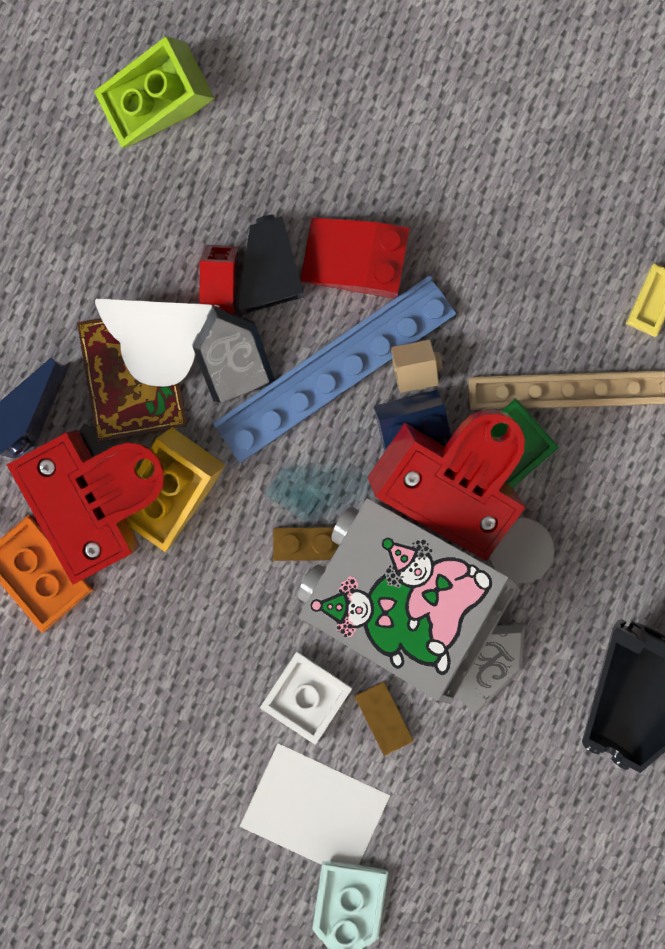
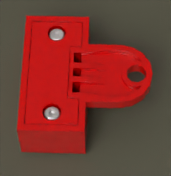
[367,409,525,561]
[7,430,165,585]

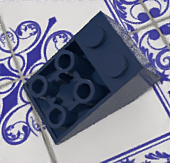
[373,390,451,452]

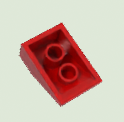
[300,218,410,299]

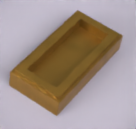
[354,680,414,756]

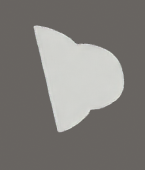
[95,299,219,386]

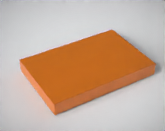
[0,515,94,633]

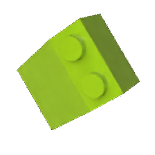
[94,36,215,148]

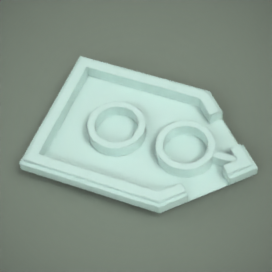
[312,861,389,949]

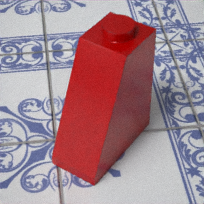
[199,245,239,316]

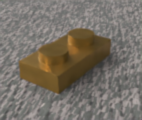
[273,527,339,561]

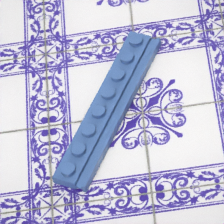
[213,275,456,463]

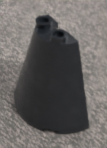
[582,619,665,773]

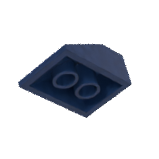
[0,357,67,459]

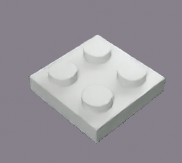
[260,651,352,745]

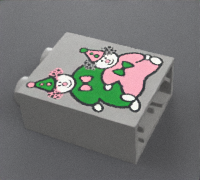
[298,498,518,704]

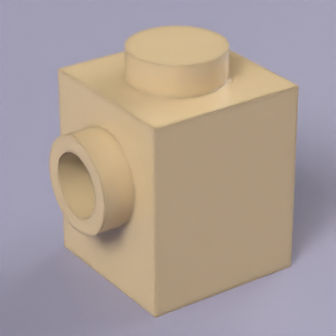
[391,340,443,393]

